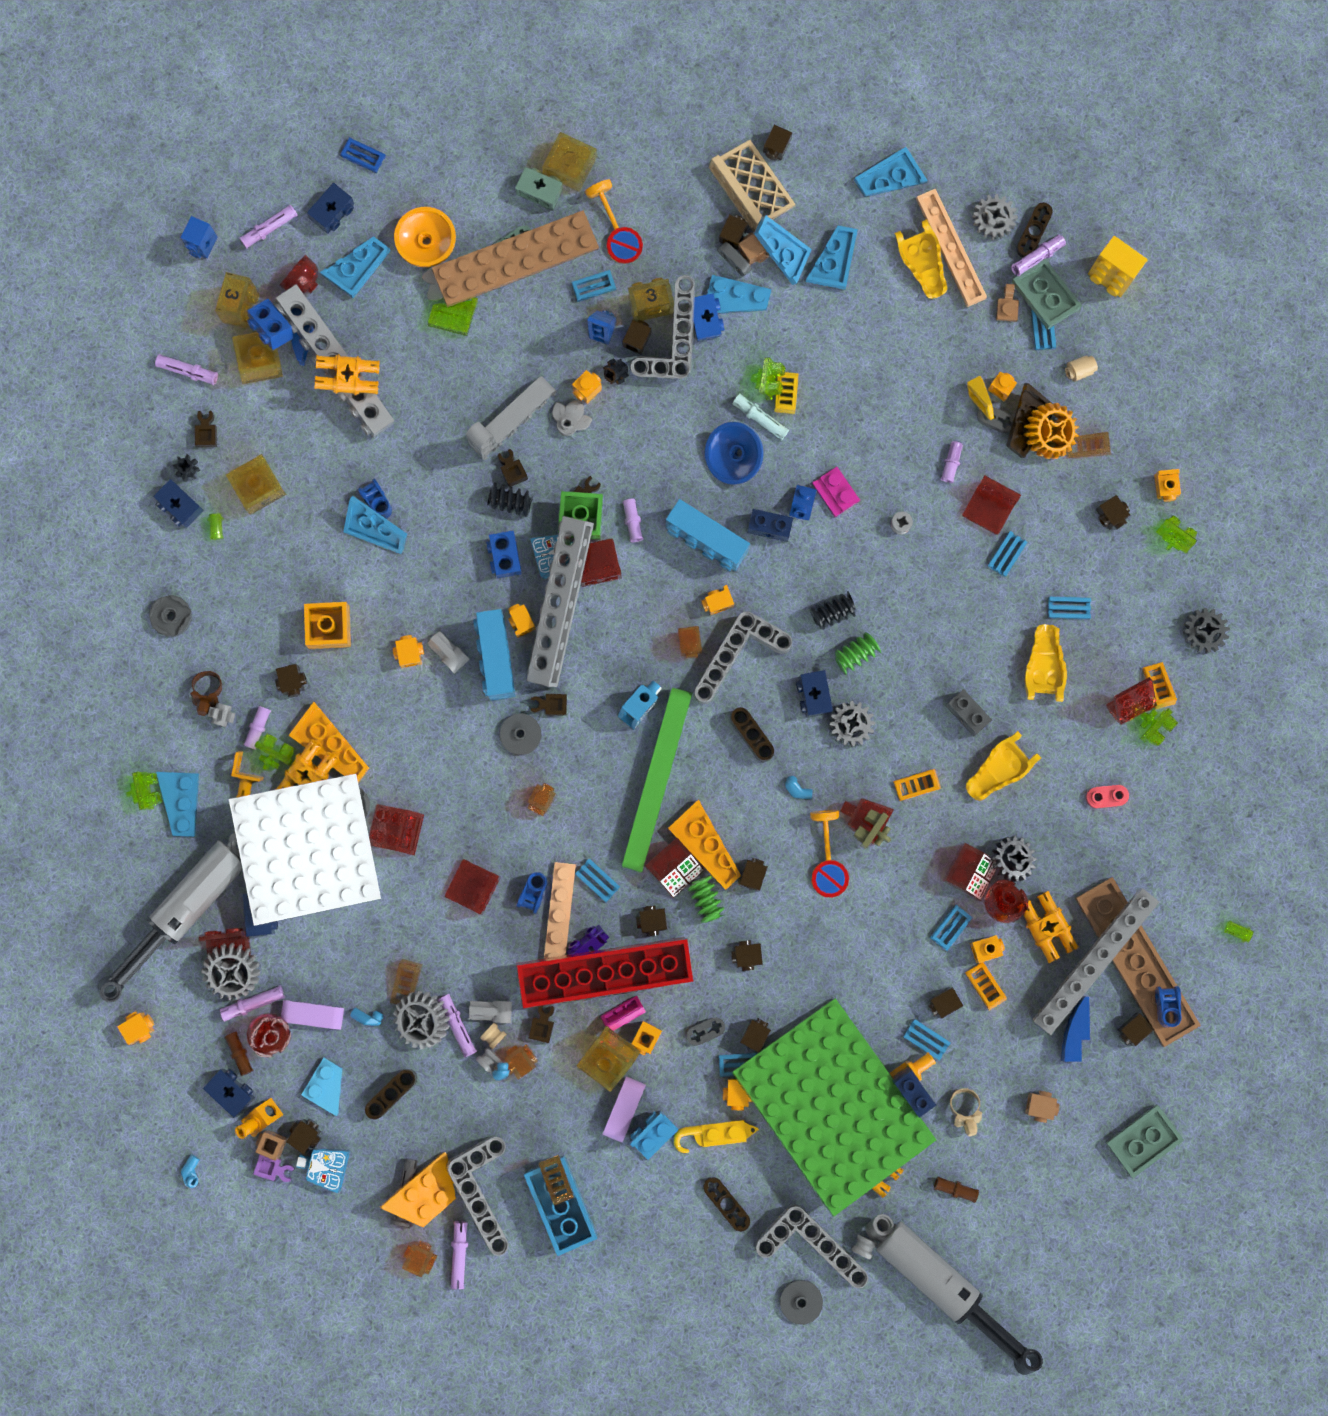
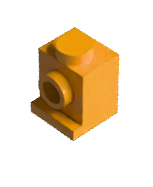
[988,371,1017,402]
[1154,469,1181,502]
[701,585,734,616]
[508,604,536,638]
[631,1021,662,1056]

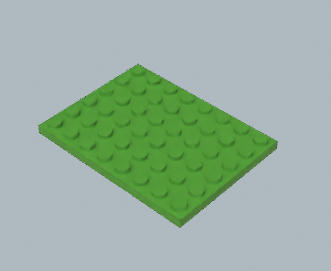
[732,998,936,1217]

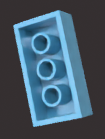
[666,499,750,572]
[473,609,516,701]
[524,1155,598,1256]

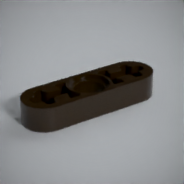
[1017,202,1053,258]
[703,1177,750,1232]

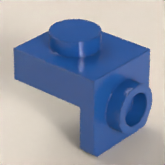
[789,485,817,521]

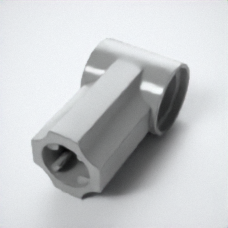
[427,632,470,674]
[469,1001,512,1023]

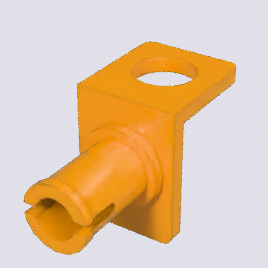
[231,751,264,798]
[889,1052,936,1081]
[235,1098,283,1139]

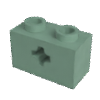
[515,167,563,210]

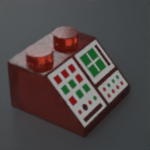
[645,838,705,898]
[943,843,997,901]

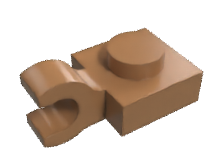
[996,284,1019,322]

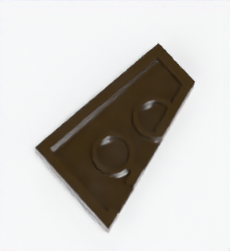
[1006,383,1053,458]

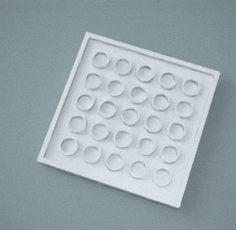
[229,774,381,926]

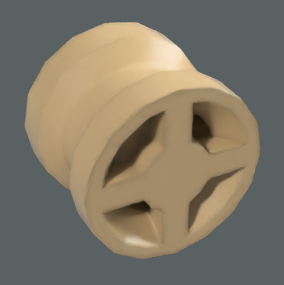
[480,1023,507,1050]

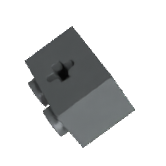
[945,689,992,737]

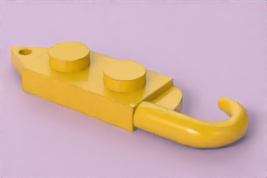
[673,1120,759,1153]

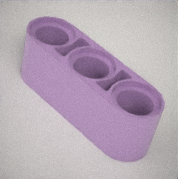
[280,1000,344,1030]
[602,1076,646,1143]

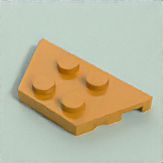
[379,1152,456,1227]

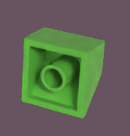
[558,491,603,540]

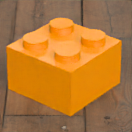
[304,602,351,649]

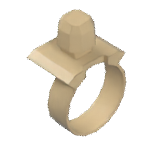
[950,1088,982,1136]

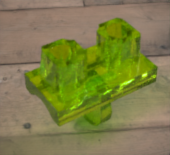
[750,357,786,400]
[1156,515,1197,554]
[1140,708,1178,747]
[254,733,295,771]
[125,772,162,810]

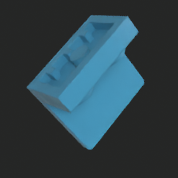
[630,1111,679,1160]

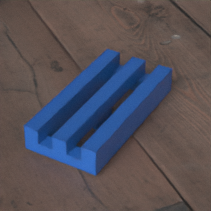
[340,137,386,173]

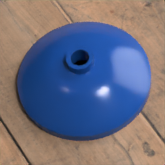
[705,422,763,485]

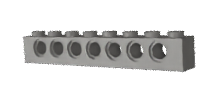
[275,284,394,438]
[526,516,594,687]
[1032,888,1159,1035]

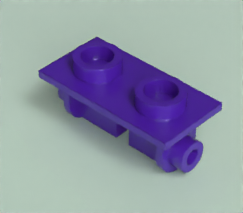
[566,925,609,955]

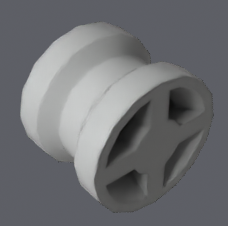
[891,511,913,535]
[476,1046,502,1074]
[851,1234,878,1259]

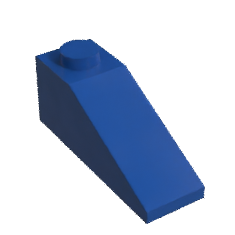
[587,310,617,345]

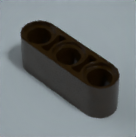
[731,707,774,762]
[365,1069,418,1120]

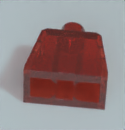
[840,798,894,846]

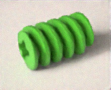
[835,632,881,675]
[688,875,725,923]

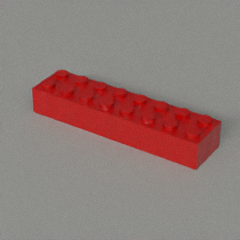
[516,937,693,1008]

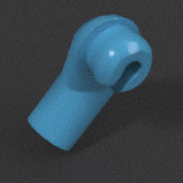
[785,776,813,800]
[350,1008,384,1026]
[492,1062,510,1081]
[181,1154,200,1188]

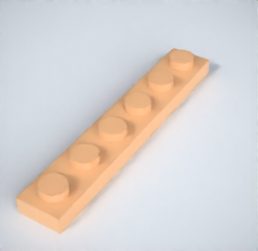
[916,189,987,307]
[544,862,576,958]

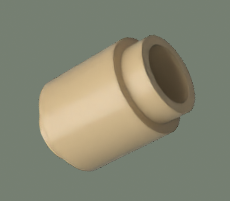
[1065,355,1098,382]

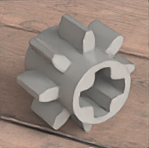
[207,703,235,727]

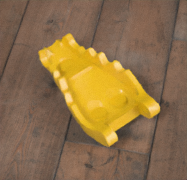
[894,219,948,299]
[1025,624,1067,702]
[966,731,1041,801]

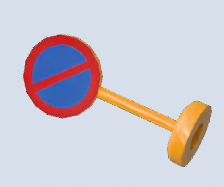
[585,179,643,264]
[810,810,849,898]

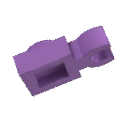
[253,1155,295,1182]

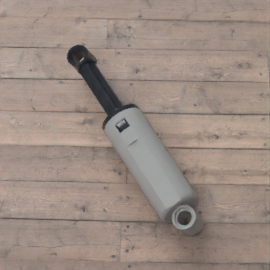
[98,832,243,1002]
[866,1214,1043,1375]

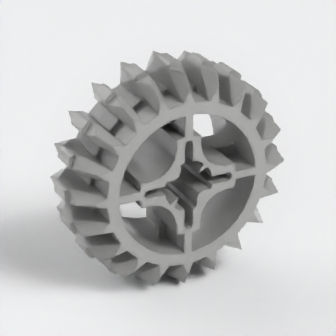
[201,943,261,1000]
[392,991,450,1049]

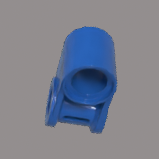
[357,478,392,519]
[516,872,548,914]
[1155,986,1182,1028]

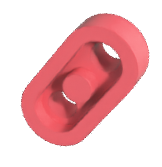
[1086,785,1129,808]

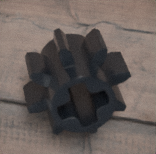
[603,358,629,385]
[173,454,200,482]

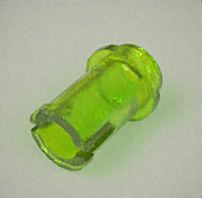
[207,513,224,540]
[1224,920,1254,943]

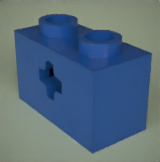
[180,216,218,259]
[694,293,725,341]

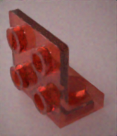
[962,475,1021,535]
[581,538,622,587]
[1106,677,1157,725]
[369,804,424,856]
[445,859,501,915]
[199,928,251,960]

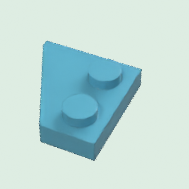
[301,1057,343,1116]

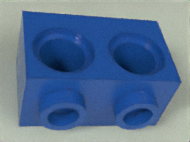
[247,299,294,350]
[486,530,522,579]

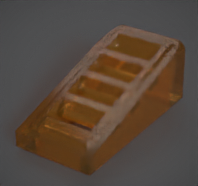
[1068,432,1112,458]
[390,959,423,1004]
[538,1155,575,1205]

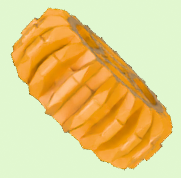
[1024,403,1079,459]

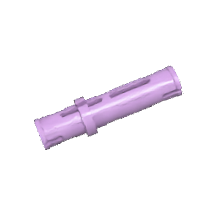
[239,205,298,249]
[1011,234,1066,276]
[155,354,218,385]
[220,985,285,1022]
[437,994,477,1058]
[450,1221,468,1289]

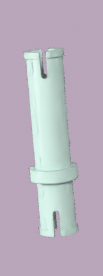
[732,394,789,441]

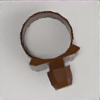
[190,671,222,716]

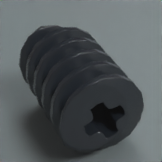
[487,482,533,517]
[809,591,856,630]

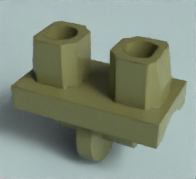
[853,810,891,849]

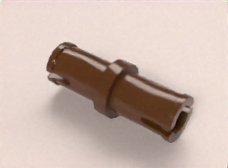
[224,1031,254,1076]
[934,1176,979,1203]

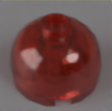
[279,254,319,294]
[984,879,1029,923]
[246,1013,291,1058]

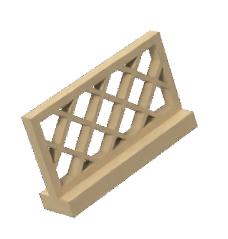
[709,140,796,232]

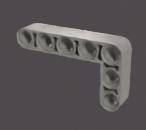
[630,274,695,379]
[466,376,557,460]
[695,612,792,704]
[446,1136,508,1256]
[755,1204,868,1288]

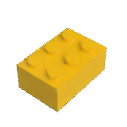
[1088,236,1148,298]

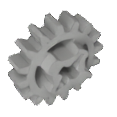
[972,194,1018,240]
[829,701,875,747]

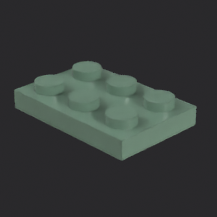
[1011,258,1082,330]
[1105,1104,1184,1178]

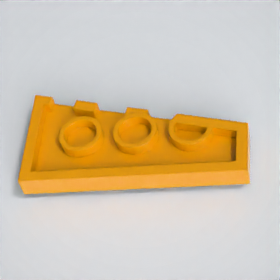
[289,702,370,783]
[668,799,741,890]

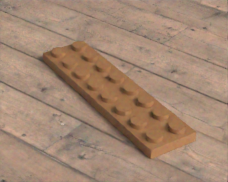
[432,210,599,307]
[1075,877,1201,1047]

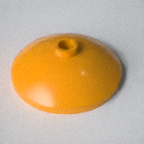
[394,207,456,267]

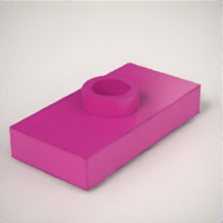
[600,996,646,1033]

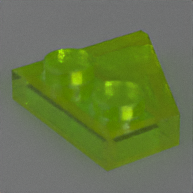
[427,298,478,336]

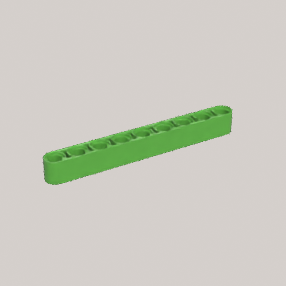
[622,687,692,873]

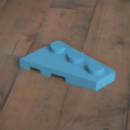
[854,147,928,197]
[754,215,812,285]
[805,225,858,290]
[320,236,391,298]
[705,275,772,315]
[343,496,407,554]
[156,772,199,837]

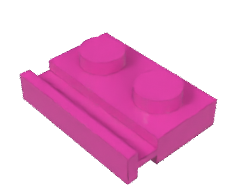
[812,467,860,517]

